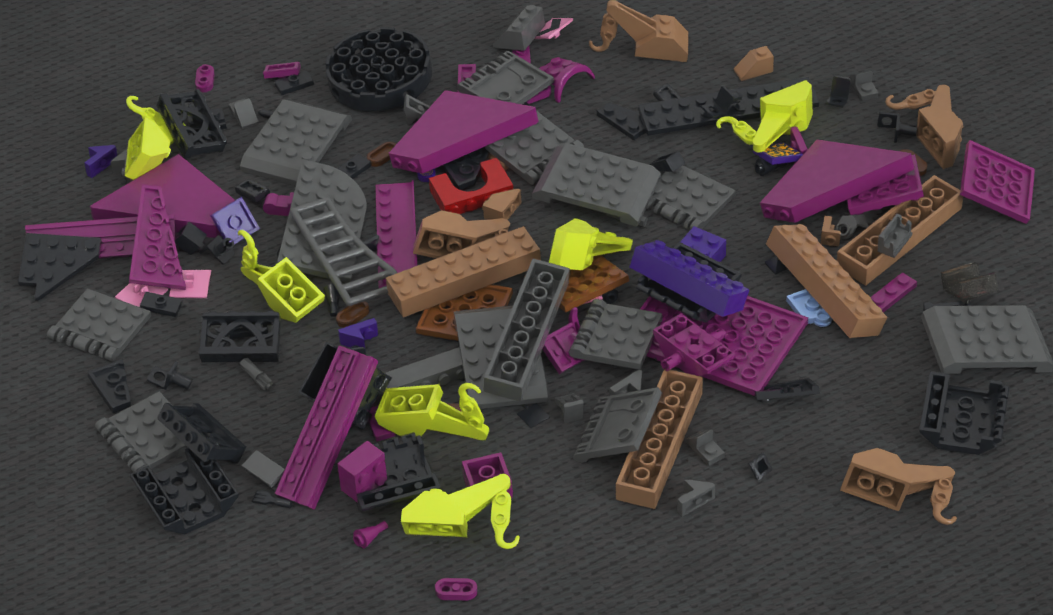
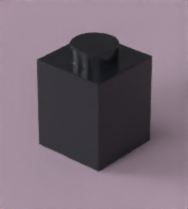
[174,222,207,255]

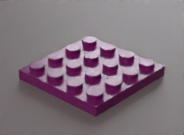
[960,140,1035,224]
[847,155,924,215]

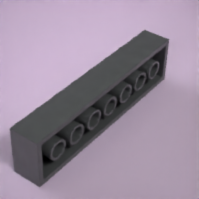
[483,259,570,402]

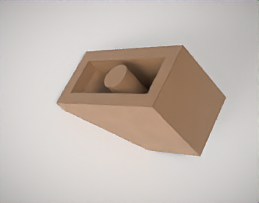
[734,46,774,81]
[482,189,521,220]

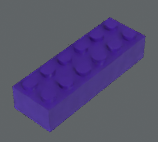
[629,240,750,317]

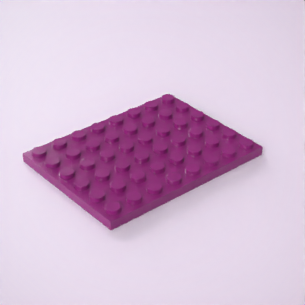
[640,296,809,396]

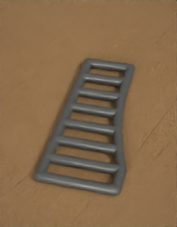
[290,197,397,306]

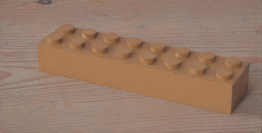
[837,175,963,286]
[766,224,888,338]
[386,226,541,317]
[616,369,703,509]

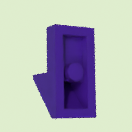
[84,145,118,178]
[338,318,378,352]

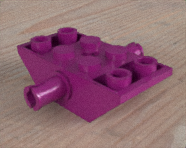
[653,313,736,376]

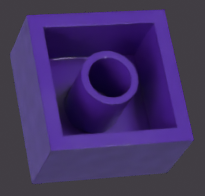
[680,226,726,262]

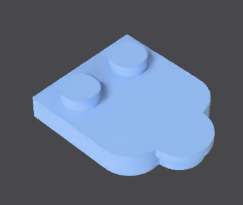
[786,289,832,327]

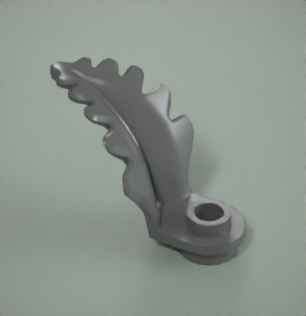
[835,209,882,240]

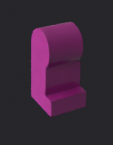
[263,192,294,216]

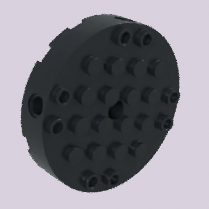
[325,27,432,111]

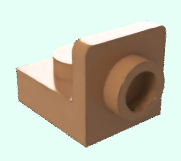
[821,216,841,246]

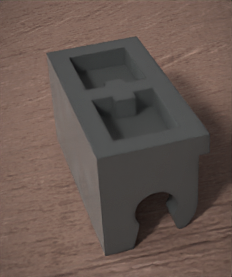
[878,214,913,258]
[241,450,285,491]

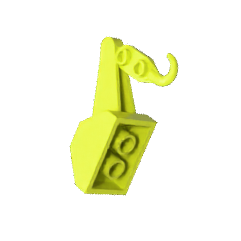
[716,80,813,153]
[125,96,186,180]
[549,219,633,270]
[238,230,325,323]
[374,383,489,440]
[401,474,520,549]

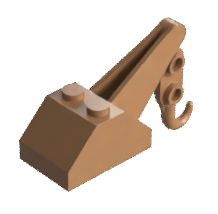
[589,0,688,62]
[885,85,963,169]
[413,210,510,258]
[840,448,957,525]

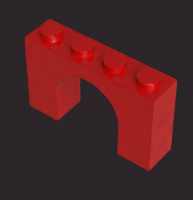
[429,158,513,214]

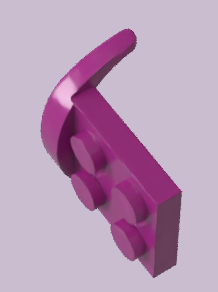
[539,57,595,103]
[543,307,584,374]

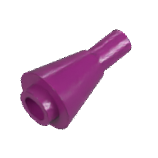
[353,521,388,549]

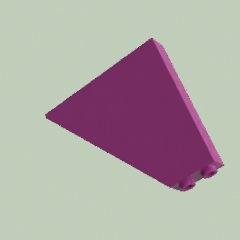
[389,90,539,174]
[760,139,914,223]
[90,154,235,238]

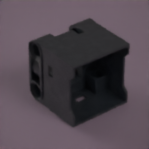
[298,342,392,430]

